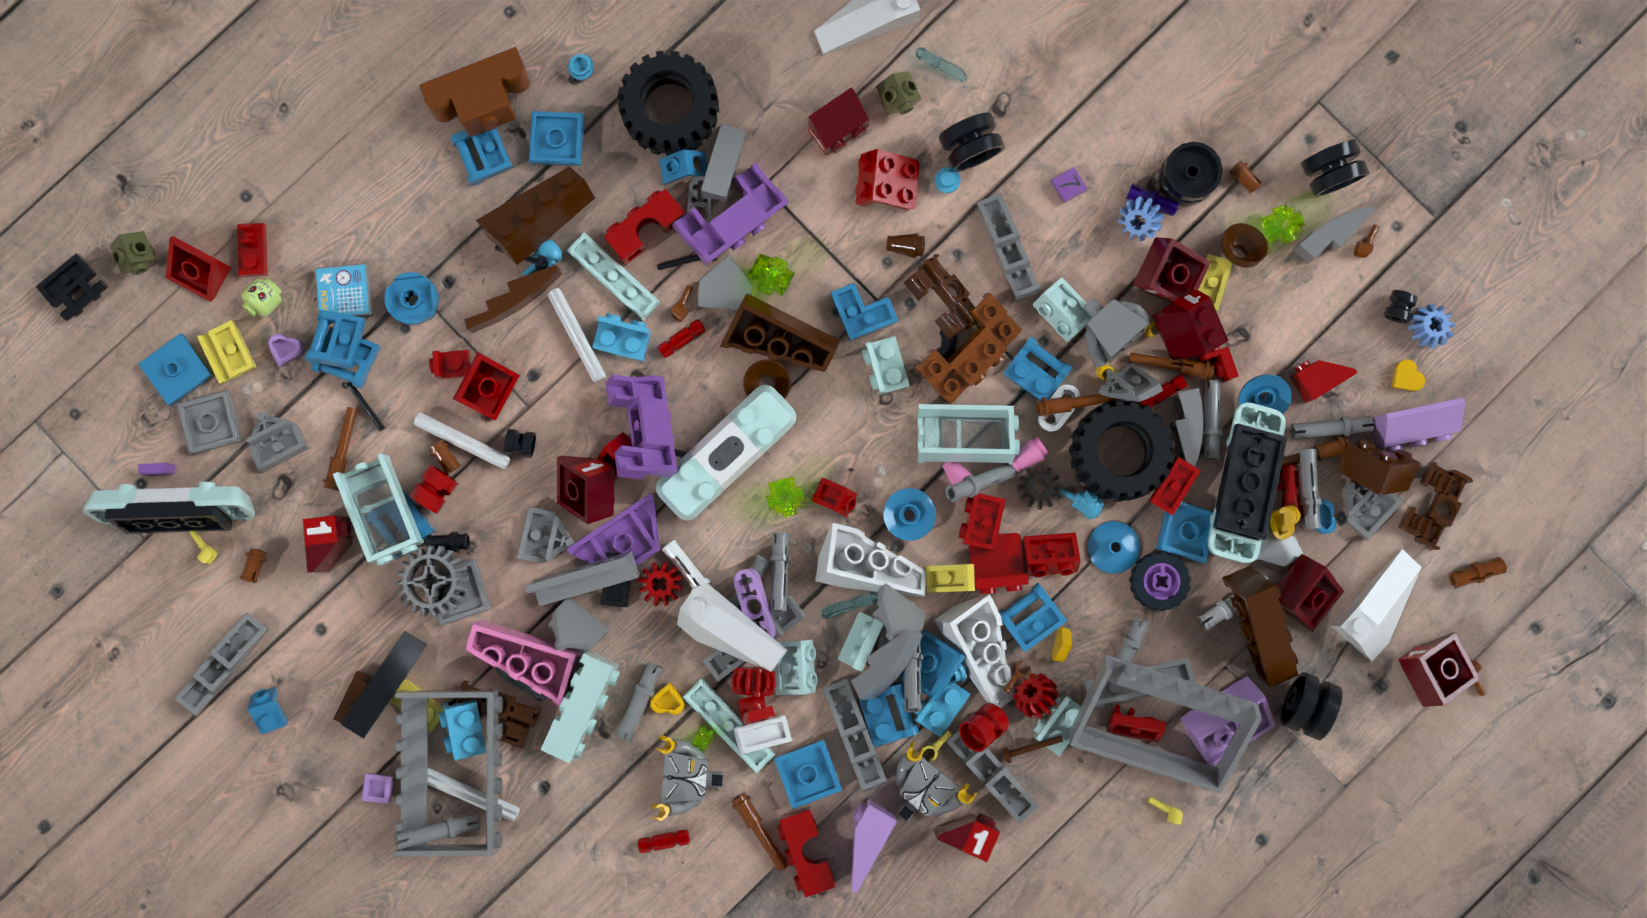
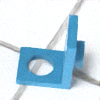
[659,149,708,184]

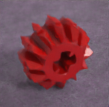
[638,562,683,606]
[731,667,776,697]
[1013,673,1060,720]

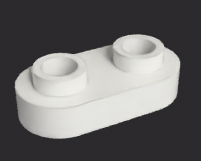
[1037,385,1080,432]

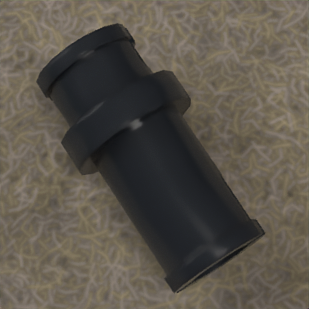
[426,531,470,552]

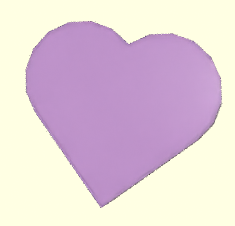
[268,334,304,367]

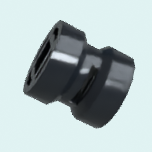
[1384,290,1418,324]
[504,428,536,458]

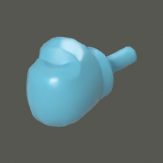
[522,240,562,276]
[1059,488,1104,519]

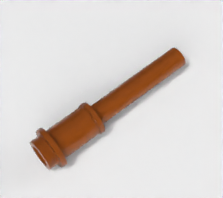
[1129,352,1214,381]
[1036,394,1119,418]
[322,407,358,491]
[1281,436,1349,469]
[731,792,788,872]

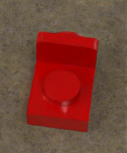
[1199,347,1239,382]
[429,350,470,380]
[811,477,857,517]
[737,696,775,726]

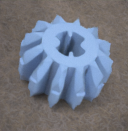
[1118,196,1164,242]
[1408,304,1456,349]

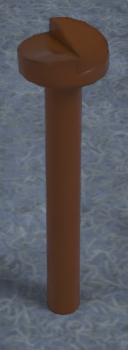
[1003,735,1063,763]

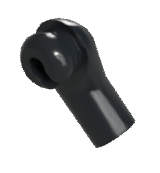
[936,330,958,359]

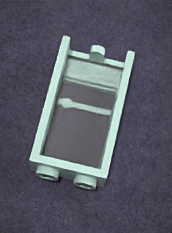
[917,404,1020,464]
[333,453,424,566]

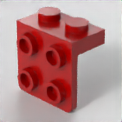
[855,149,920,210]
[968,533,1029,594]

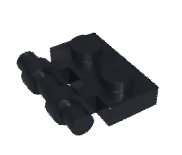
[36,253,108,321]

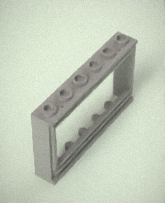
[1069,654,1262,793]
[395,690,503,857]

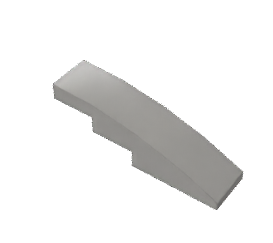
[977,193,1040,302]
[702,595,806,682]
[174,613,268,717]
[823,679,888,792]
[946,726,1039,824]

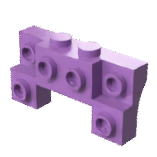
[672,162,789,265]
[605,374,678,479]

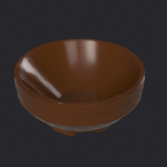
[1220,223,1268,268]
[743,359,791,399]

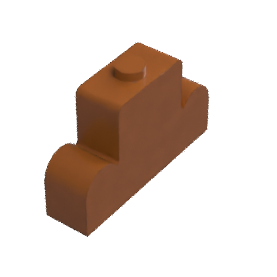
[419,47,530,137]

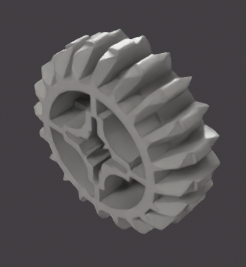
[396,545,469,617]

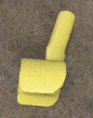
[190,531,217,564]
[921,730,952,761]
[1148,797,1183,825]

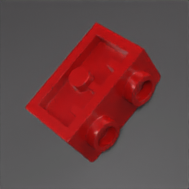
[958,493,1006,551]
[1023,533,1081,578]

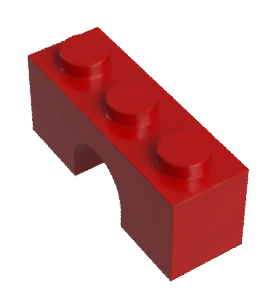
[604,188,685,265]
[776,806,836,898]

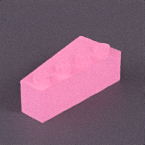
[465,620,580,706]

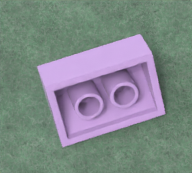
[1370,398,1465,452]
[1180,676,1275,766]

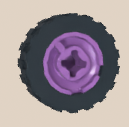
[1129,552,1191,611]

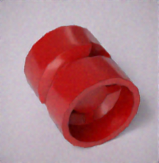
[409,464,459,514]
[959,703,1009,752]

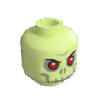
[241,278,282,317]

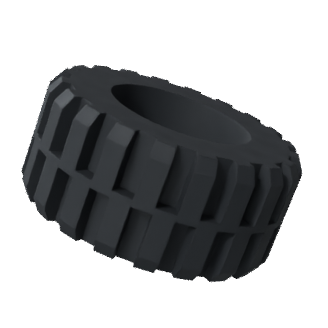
[618,50,719,156]
[1069,399,1175,502]

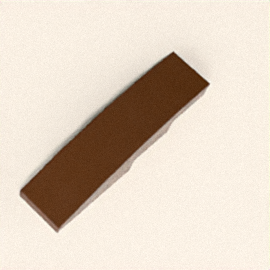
[464,265,562,333]

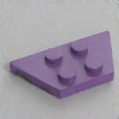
[566,493,661,566]

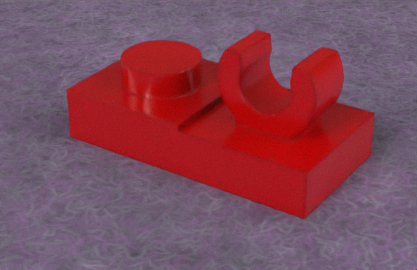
[237,223,268,277]
[1149,456,1201,516]
[1277,465,1303,518]
[1106,704,1166,743]

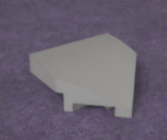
[698,254,752,310]
[1099,362,1163,402]
[246,411,309,473]
[1345,483,1404,541]
[516,506,575,563]
[1256,525,1303,568]
[872,583,925,642]
[548,598,610,654]

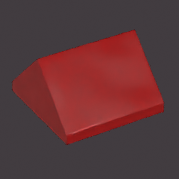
[166,236,232,302]
[453,352,520,421]

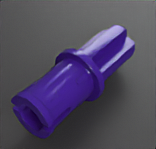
[1126,183,1179,216]

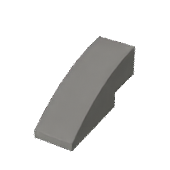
[701,124,747,202]
[1293,206,1375,264]
[1170,388,1203,466]
[851,630,922,699]

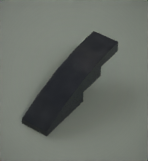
[340,631,427,739]

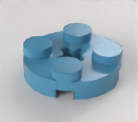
[384,272,439,325]

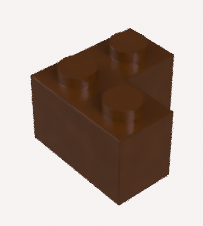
[1336,439,1420,495]

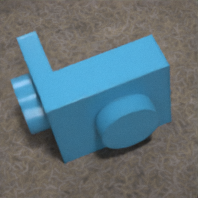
[247,687,288,734]

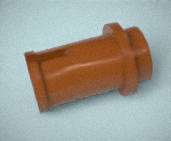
[1229,160,1263,194]
[429,440,461,475]
[240,548,267,583]

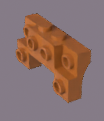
[913,293,1022,405]

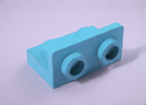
[592,313,652,362]
[914,680,970,737]

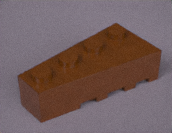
[476,166,595,265]
[720,293,840,372]
[1222,565,1298,688]

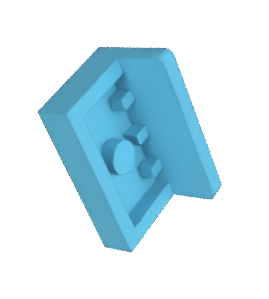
[438,700,486,761]

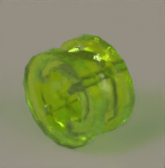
[692,725,715,752]

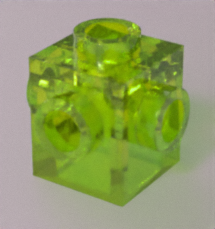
[1261,205,1305,245]
[747,254,795,296]
[766,476,805,518]

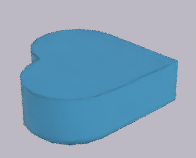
[1302,500,1336,534]

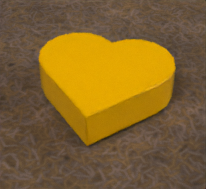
[1391,359,1426,392]
[1269,505,1301,540]
[1052,627,1072,663]
[650,682,685,715]

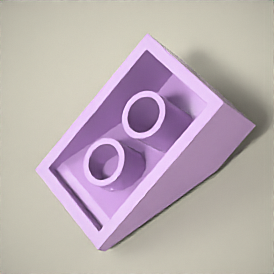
[851,798,897,893]

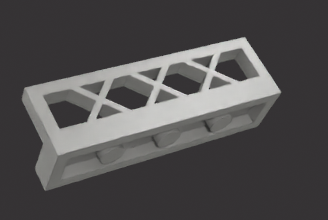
[525,551,640,606]
[1084,657,1196,710]

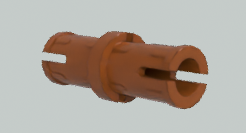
[1449,557,1507,589]

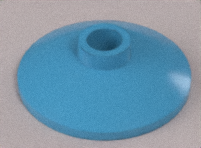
[1238,374,1292,414]
[883,488,936,541]
[1087,521,1140,574]

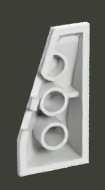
[814,0,920,55]
[816,523,926,597]
[1331,549,1422,662]
[677,583,787,672]
[934,594,1015,708]

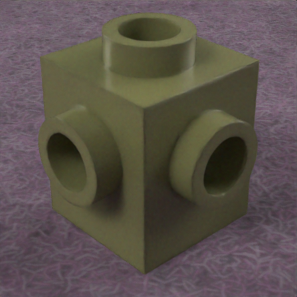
[875,72,921,115]
[110,231,155,275]

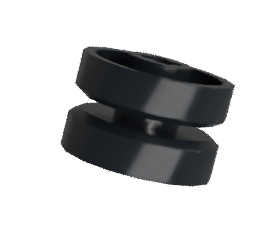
[939,112,1006,172]
[1301,139,1370,197]
[1158,142,1223,207]
[1280,672,1343,741]

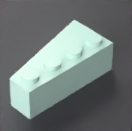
[541,651,620,764]

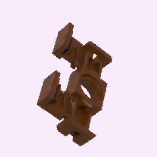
[904,254,978,339]
[1398,462,1473,550]
[456,680,541,749]

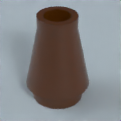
[886,233,925,259]

